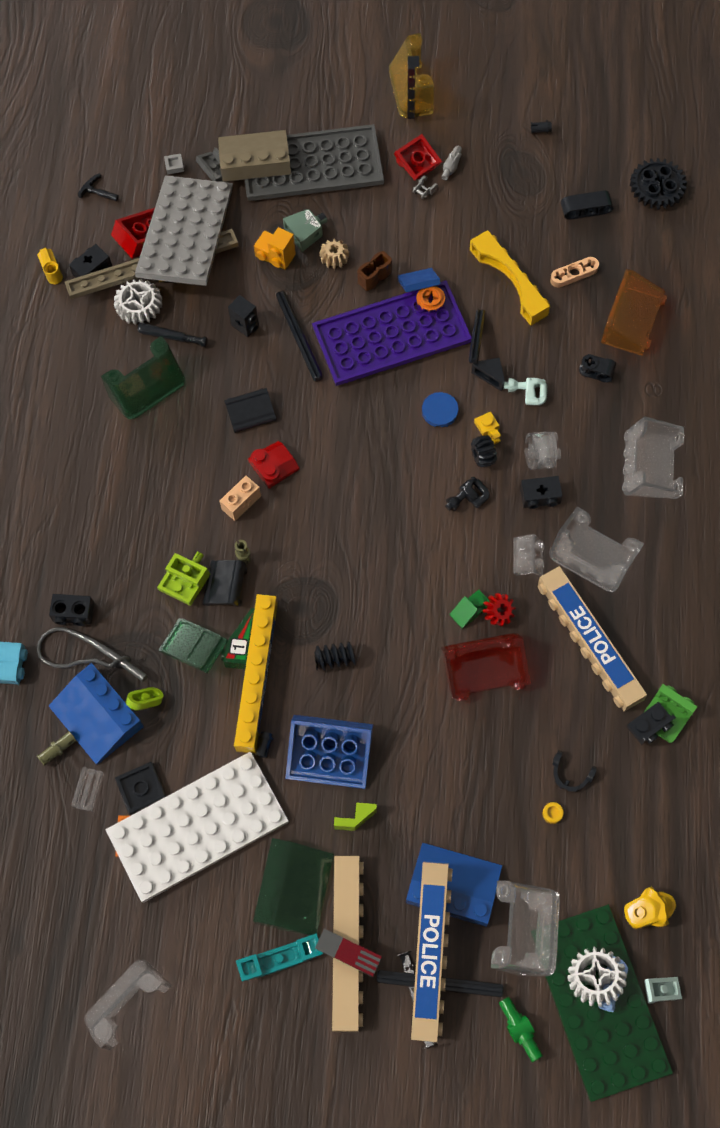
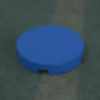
[422,392,458,427]

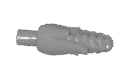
[442,145,462,180]

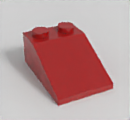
[111,208,155,259]

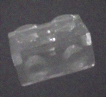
[513,534,544,576]

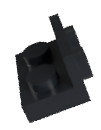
[626,702,676,745]

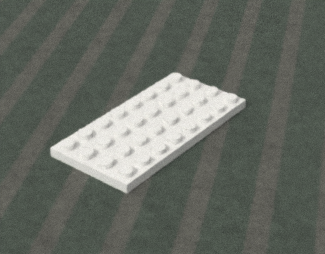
[105,751,289,903]

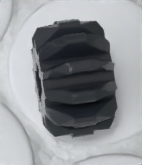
[471,435,497,468]

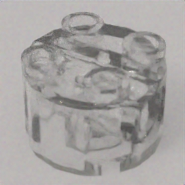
[525,431,561,470]

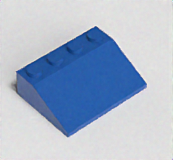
[49,663,144,765]
[285,715,373,789]
[406,843,502,927]

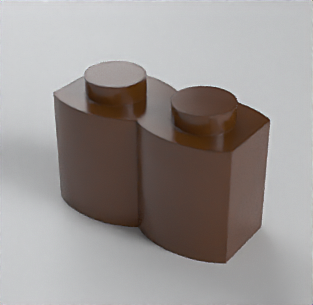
[357,251,392,291]

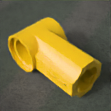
[37,248,63,285]

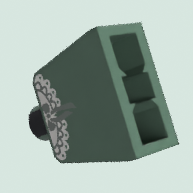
[283,209,327,252]

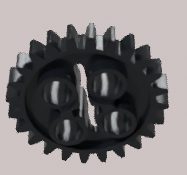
[630,158,687,210]

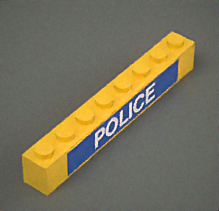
[234,594,278,754]

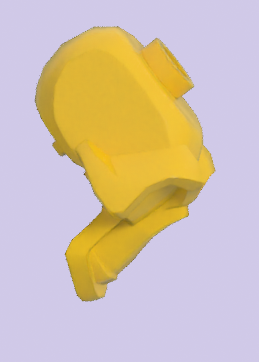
[624,886,676,929]

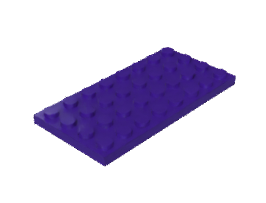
[312,281,472,386]

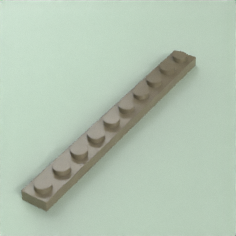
[64,229,239,299]

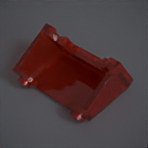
[441,633,531,701]

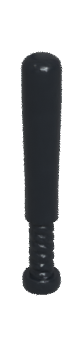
[137,323,208,347]

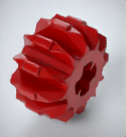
[482,593,516,626]

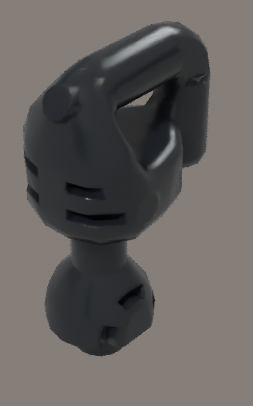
[445,477,490,511]

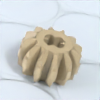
[319,238,349,270]

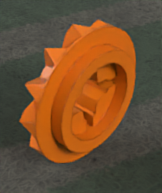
[416,286,445,312]

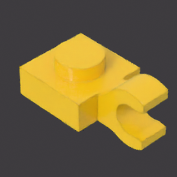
[474,411,501,444]

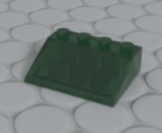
[253,838,334,936]

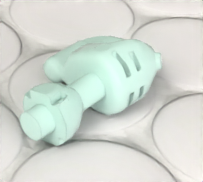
[504,378,547,405]

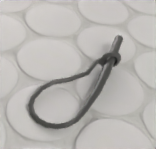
[37,627,148,682]

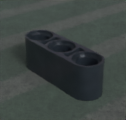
[560,190,614,220]

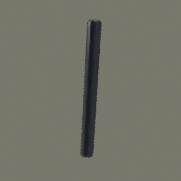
[276,291,322,381]
[377,970,504,997]

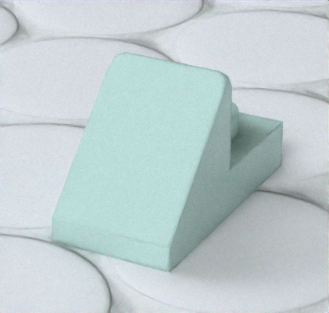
[644,977,682,1004]

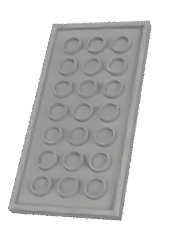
[135,176,233,286]

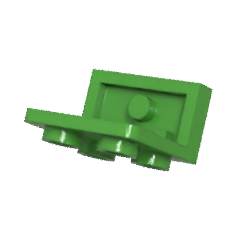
[644,684,697,743]

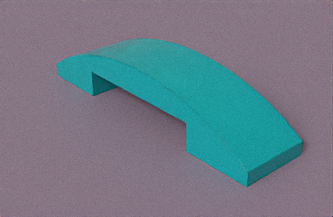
[236,933,323,982]

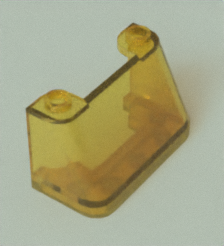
[389,33,434,118]

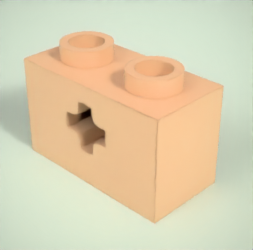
[220,476,261,521]

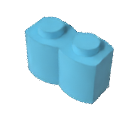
[0,642,28,684]

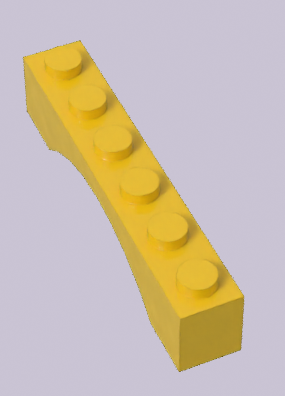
[470,230,550,326]

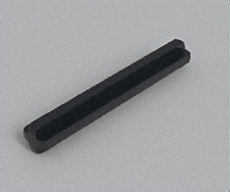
[469,309,485,364]

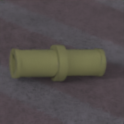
[235,540,251,565]
[37,731,77,766]

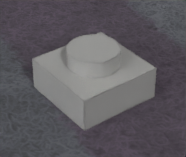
[164,154,184,174]

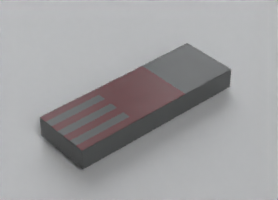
[315,929,382,977]

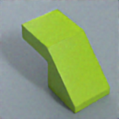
[334,803,377,831]

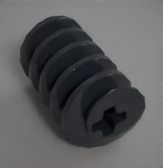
[314,641,356,671]

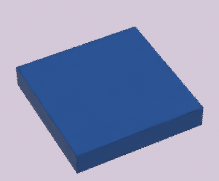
[398,268,440,292]

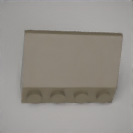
[218,130,291,182]

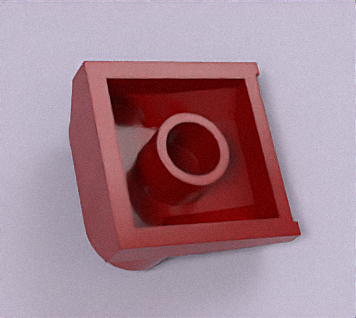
[394,134,442,181]
[248,441,300,489]

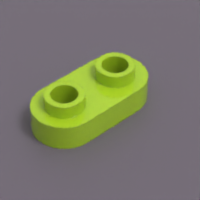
[126,687,164,711]

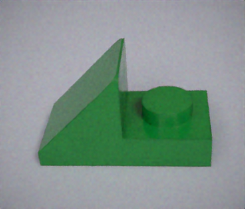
[450,590,489,629]

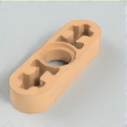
[550,257,599,288]

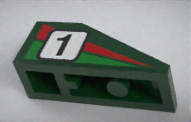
[221,608,255,669]

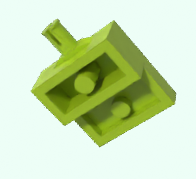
[157,551,210,606]

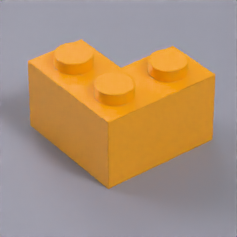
[254,227,296,270]

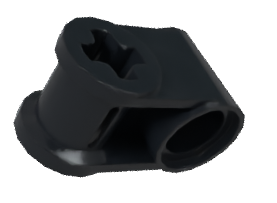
[579,354,616,382]

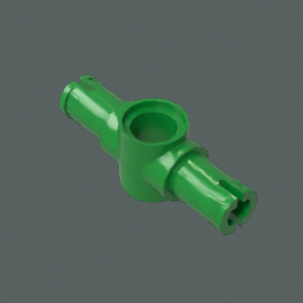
[499,997,543,1063]

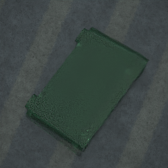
[101,336,185,419]

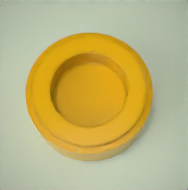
[542,802,564,824]

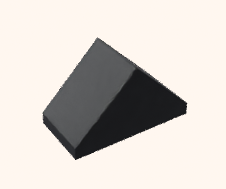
[471,358,505,391]

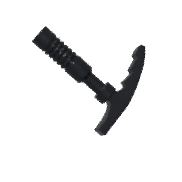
[78,173,119,201]

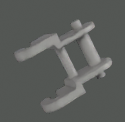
[413,175,438,199]

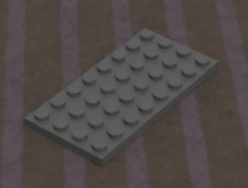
[245,124,384,201]

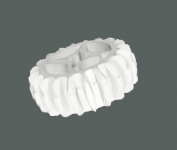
[114,279,162,325]
[568,947,627,1007]

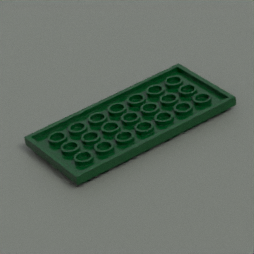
[529,904,673,1102]

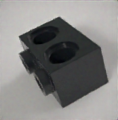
[49,594,94,626]

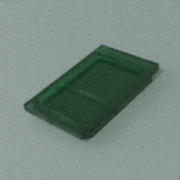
[159,618,228,674]

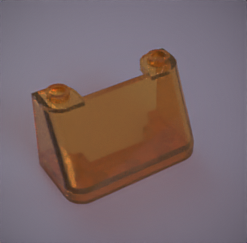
[601,268,667,356]

